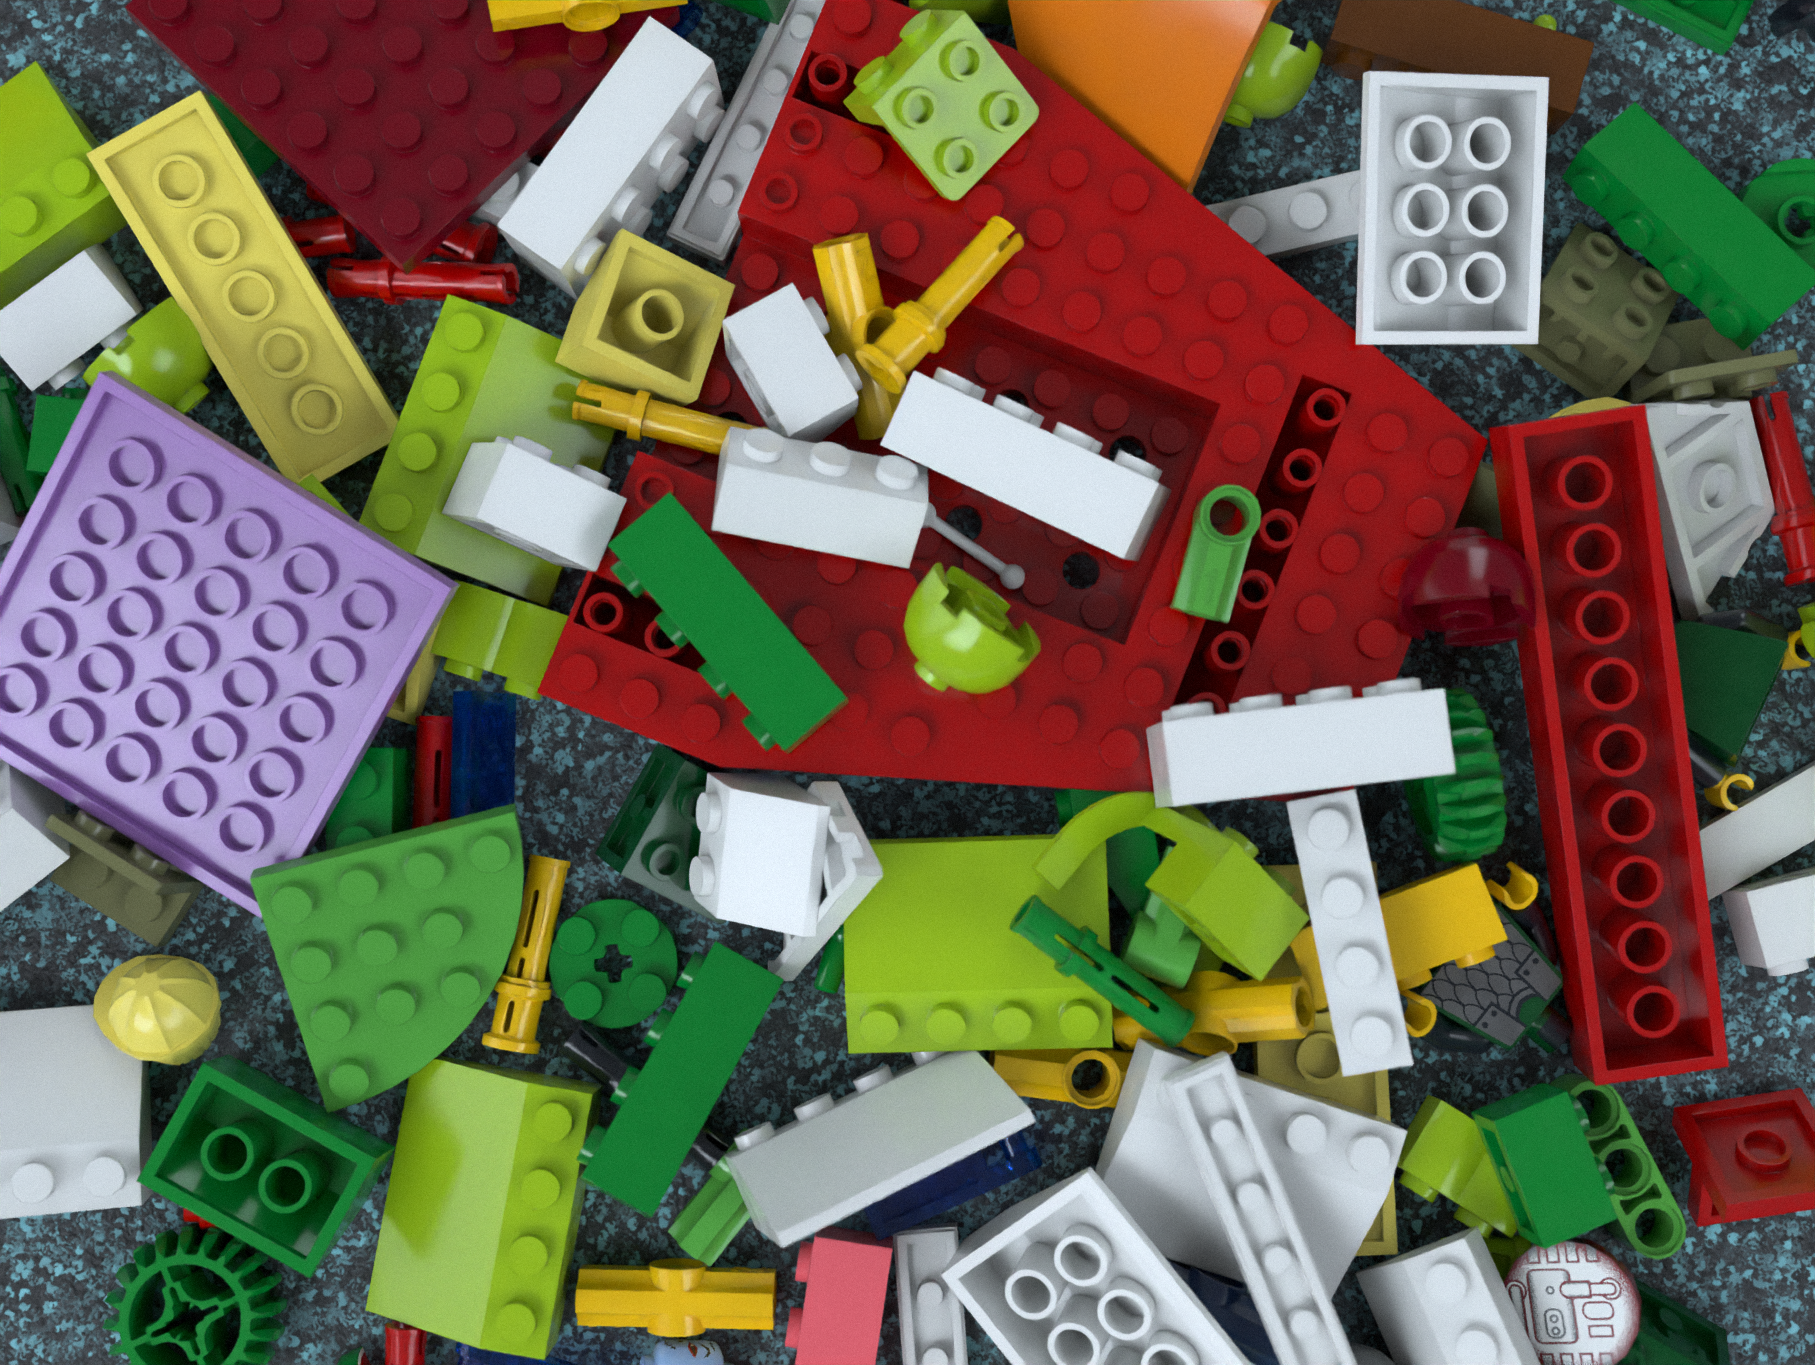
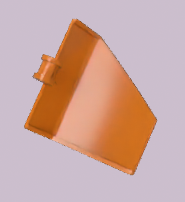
[1008,0,1281,194]

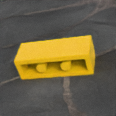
[1290,861,1508,1011]

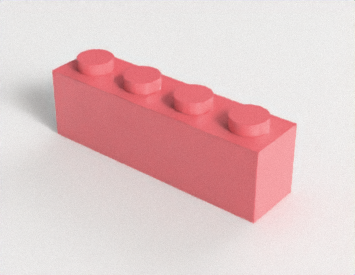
[785,1226,893,1365]

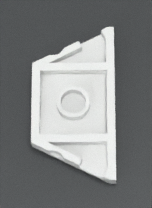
[1629,398,1776,621]
[768,781,883,981]

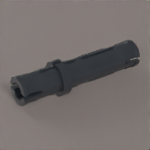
[558,1020,735,1174]

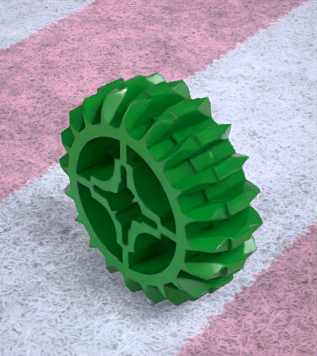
[1402,687,1507,863]
[102,1223,288,1365]

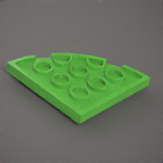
[250,803,524,1113]

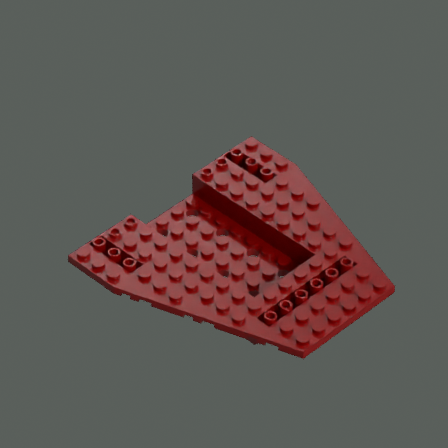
[537,0,1488,802]

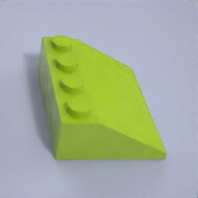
[0,61,128,310]
[359,294,618,608]
[844,834,1113,1054]
[365,1056,604,1360]

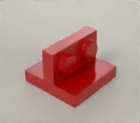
[1672,1088,1815,1227]

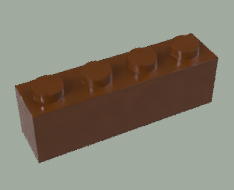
[1320,0,1595,135]

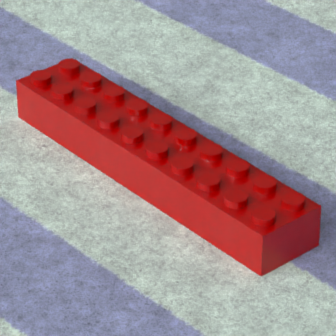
[1488,404,1729,1086]

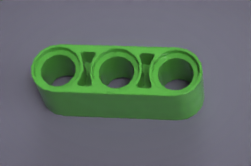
[1550,1072,1686,1259]

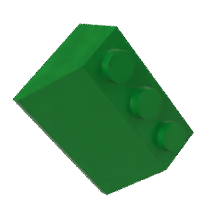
[137,1054,396,1278]

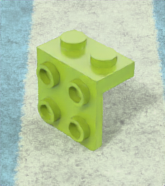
[843,9,1039,200]

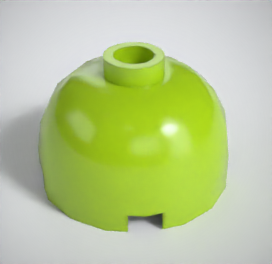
[1222,21,1323,128]
[82,296,214,415]
[904,563,1041,693]

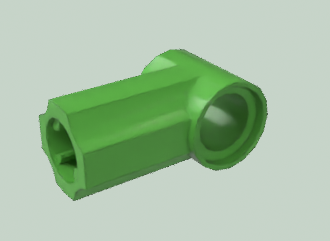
[1171,485,1261,623]
[1119,846,1202,989]
[668,1127,751,1267]

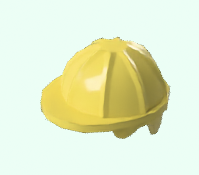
[93,954,221,1065]

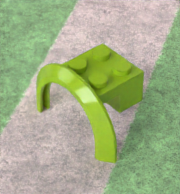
[1031,791,1310,988]

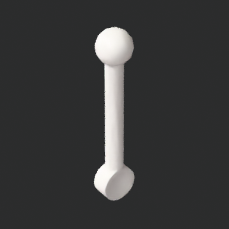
[921,502,1025,589]

